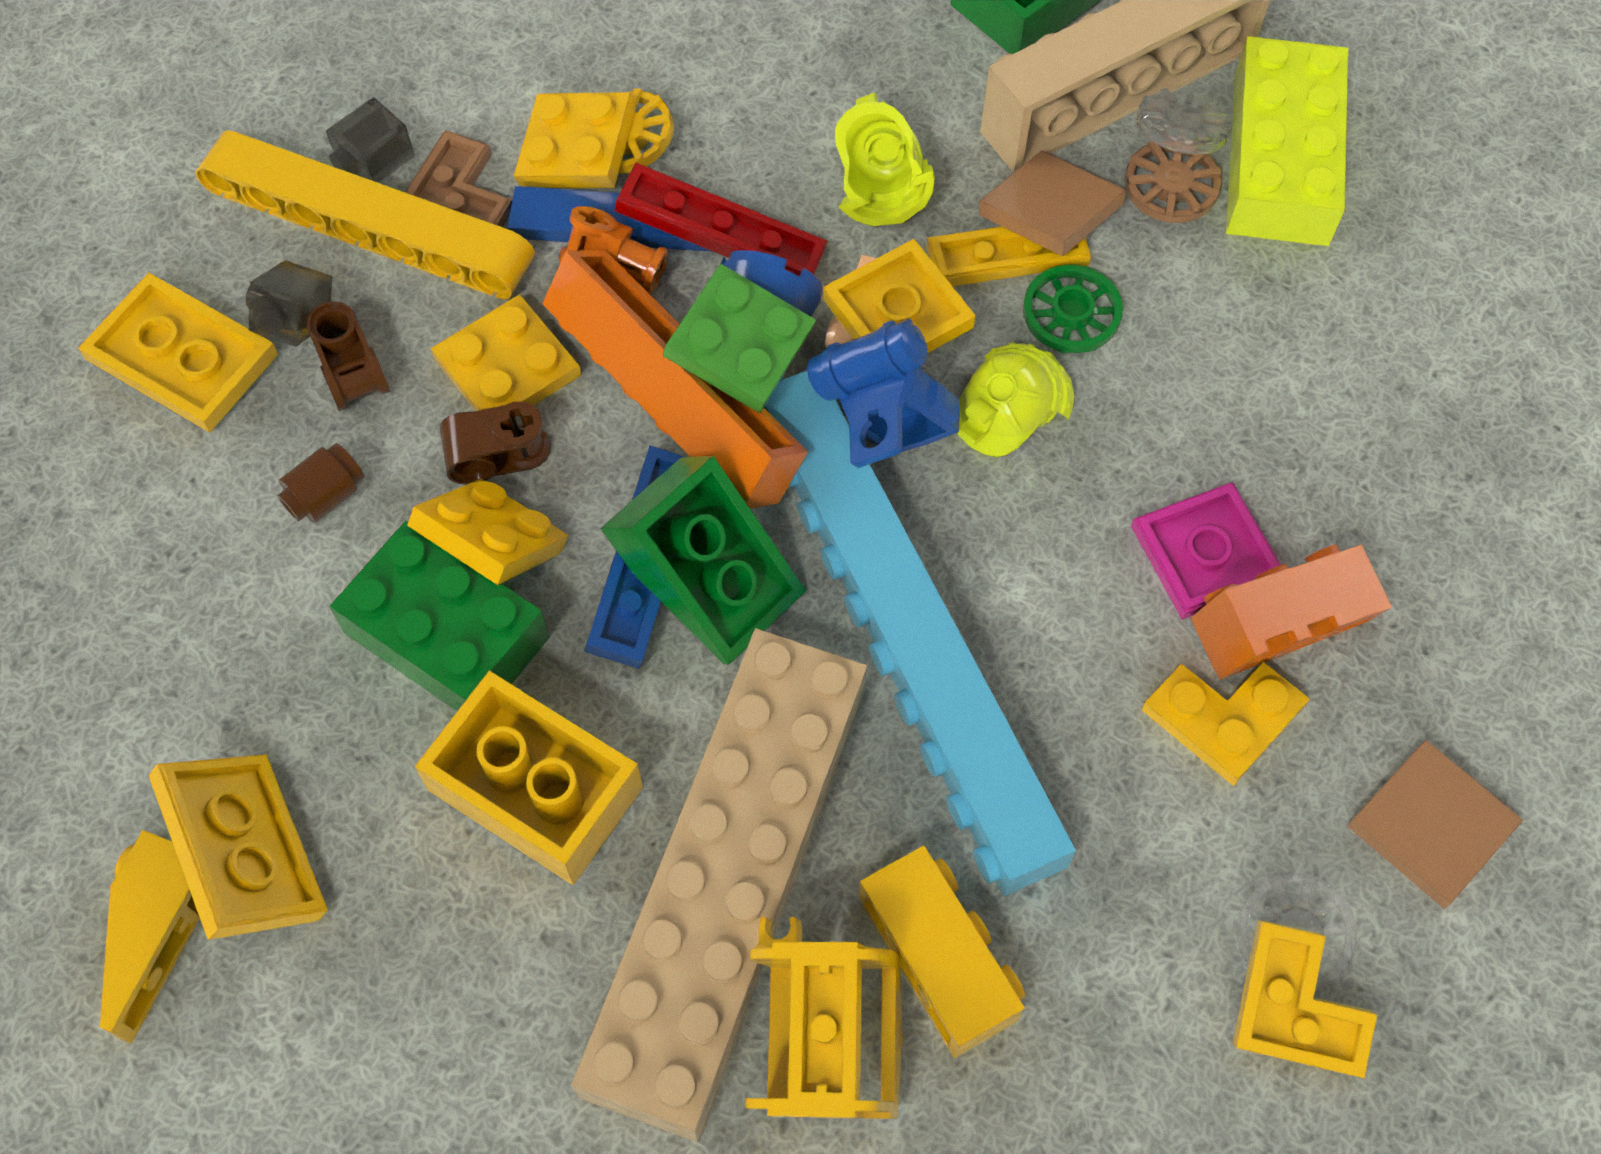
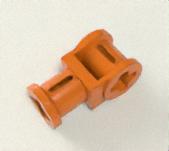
[558,206,669,293]

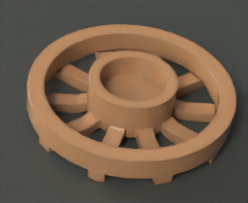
[1124,137,1222,223]

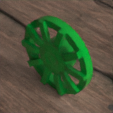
[1023,265,1123,353]

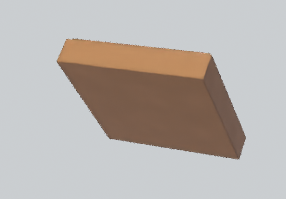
[979,151,1125,256]
[1347,739,1523,909]

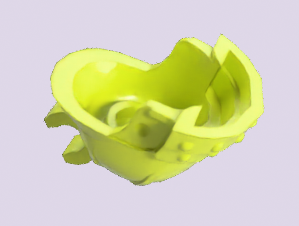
[835,92,935,226]
[957,342,1075,457]

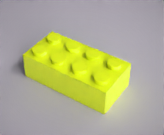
[1226,36,1348,246]

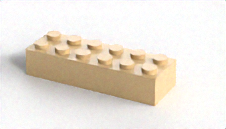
[980,0,1270,173]

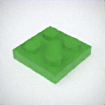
[662,263,816,413]

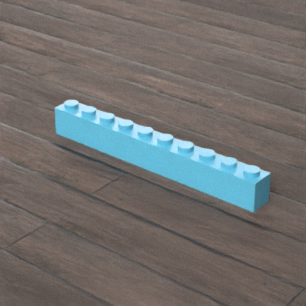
[764,370,1076,897]

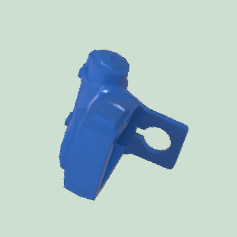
[807,318,960,468]

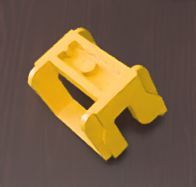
[745,917,903,1119]

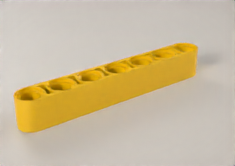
[195,130,535,300]

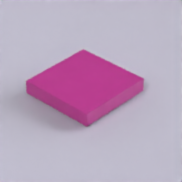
[1131,482,1281,620]

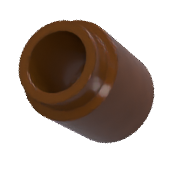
[277,443,365,523]

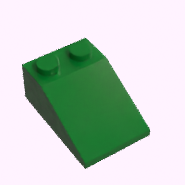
[600,456,806,665]

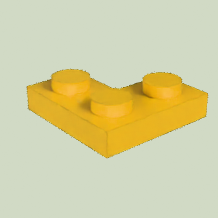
[1141,662,1310,786]
[1232,919,1377,1078]

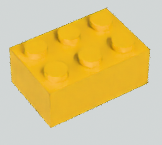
[414,671,643,885]

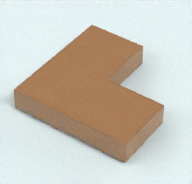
[405,130,512,227]

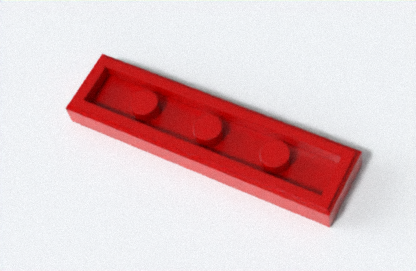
[615,162,828,277]

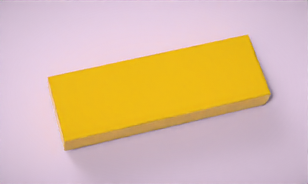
[927,226,1091,286]

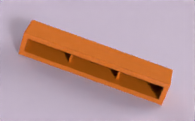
[542,250,808,509]

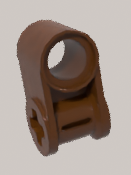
[307,301,390,411]
[440,401,551,485]

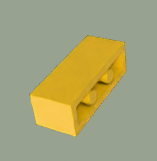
[858,845,1026,1059]

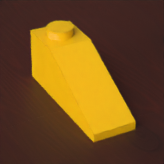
[100,830,200,1044]

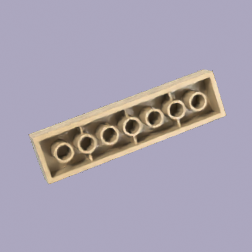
[571,628,868,1143]

